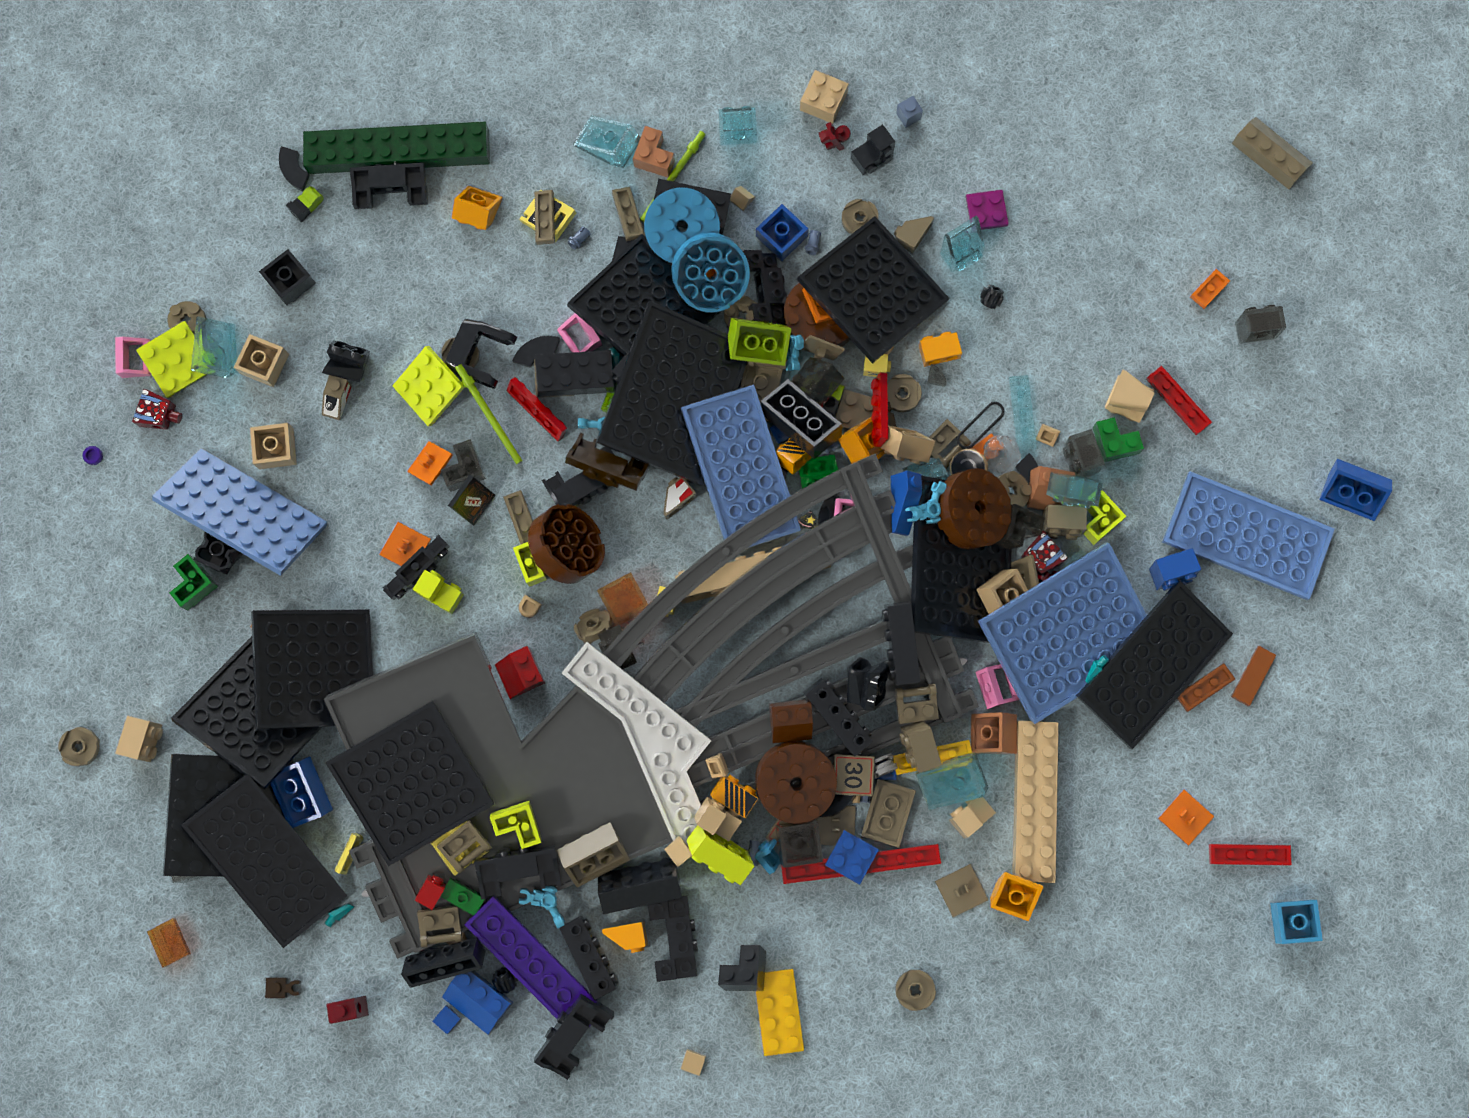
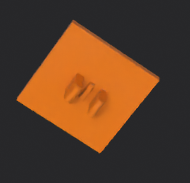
[407,441,453,486]
[379,522,431,566]
[1158,790,1214,846]

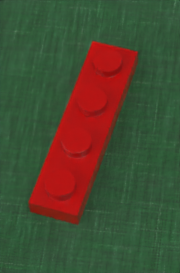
[1146,365,1212,435]
[871,372,888,448]
[506,377,567,442]
[1209,844,1292,866]

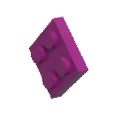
[965,189,1008,231]

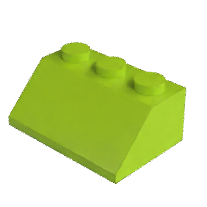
[728,318,791,366]

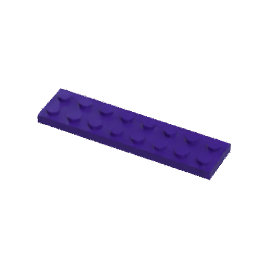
[464,895,597,1027]

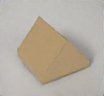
[730,186,755,211]
[1035,424,1060,447]
[706,753,729,778]

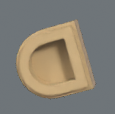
[519,595,542,618]

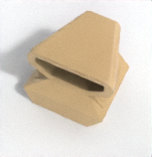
[1105,370,1154,423]

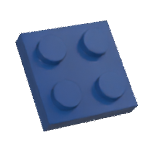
[825,830,879,885]

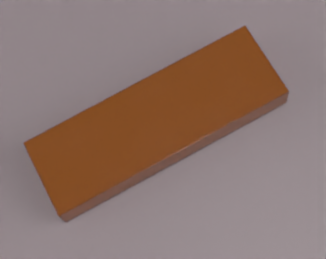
[1231,646,1276,706]
[1177,663,1235,712]

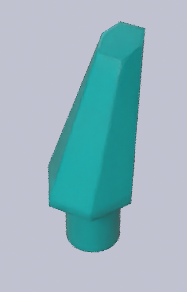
[609,347,622,369]
[1085,655,1109,683]
[325,903,354,927]

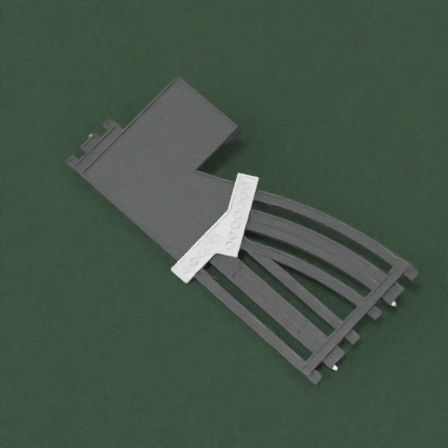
[324,454,979,959]

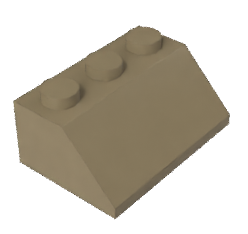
[556,823,630,888]

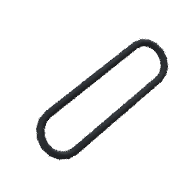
[957,402,1004,449]

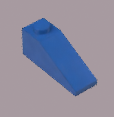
[891,470,922,536]

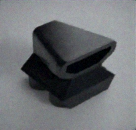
[322,340,370,383]
[193,532,243,575]
[847,657,889,711]

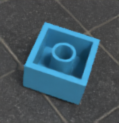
[1270,900,1323,944]

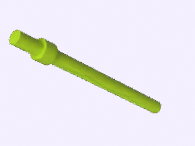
[640,131,706,222]
[455,364,523,464]

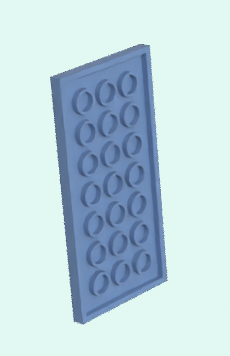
[681,385,801,548]
[152,449,327,576]
[1162,472,1335,600]

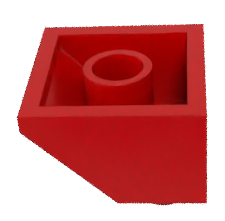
[495,646,545,700]

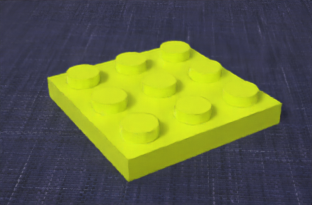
[136,321,216,398]
[392,346,465,426]

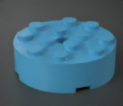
[644,188,720,263]
[672,233,750,312]

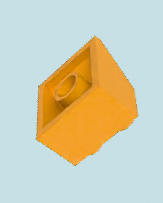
[452,186,503,230]
[838,417,886,464]
[990,872,1043,921]
[602,922,648,953]

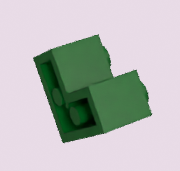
[1093,417,1144,463]
[169,554,218,611]

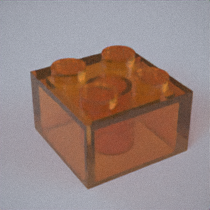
[597,572,648,627]

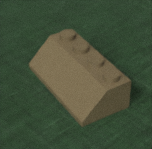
[1232,117,1313,189]

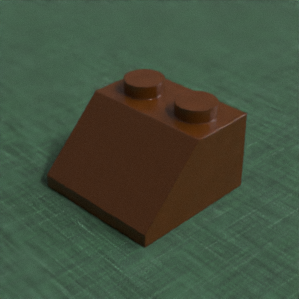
[769,700,813,743]

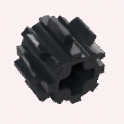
[980,284,1004,309]
[492,967,518,994]

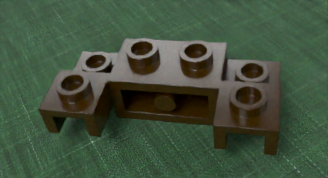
[565,432,650,491]

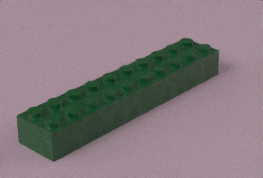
[303,121,490,174]

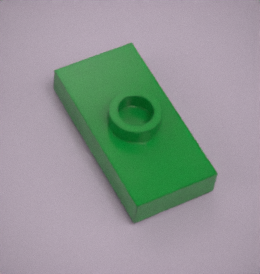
[440,878,485,916]

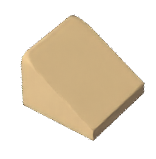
[664,836,692,867]
[681,1049,706,1076]

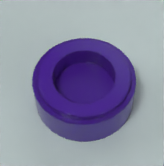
[82,446,103,465]

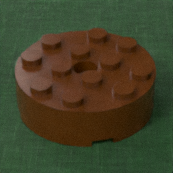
[784,283,851,352]
[937,468,1011,549]
[528,504,605,584]
[755,741,837,824]

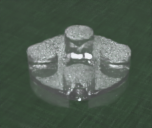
[983,435,1021,474]

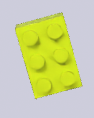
[686,825,755,885]

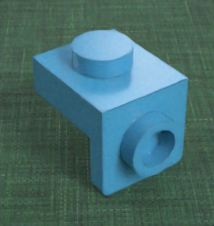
[755,839,782,875]

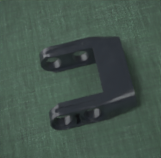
[445,318,517,389]

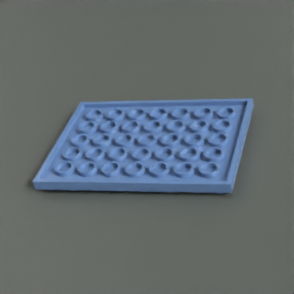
[978,543,1147,724]

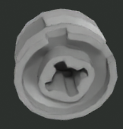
[873,753,898,779]

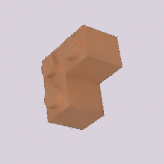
[633,126,675,178]

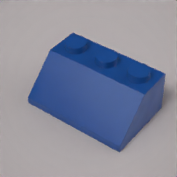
[1319,459,1392,521]
[271,756,333,828]
[442,971,513,1035]

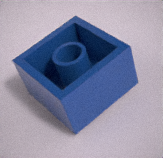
[756,204,809,261]
[1149,548,1201,591]

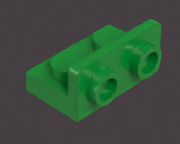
[799,454,838,489]

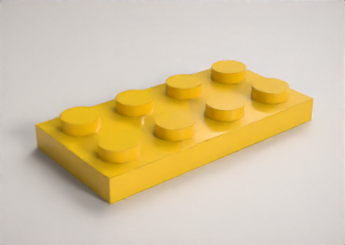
[756,969,804,1056]

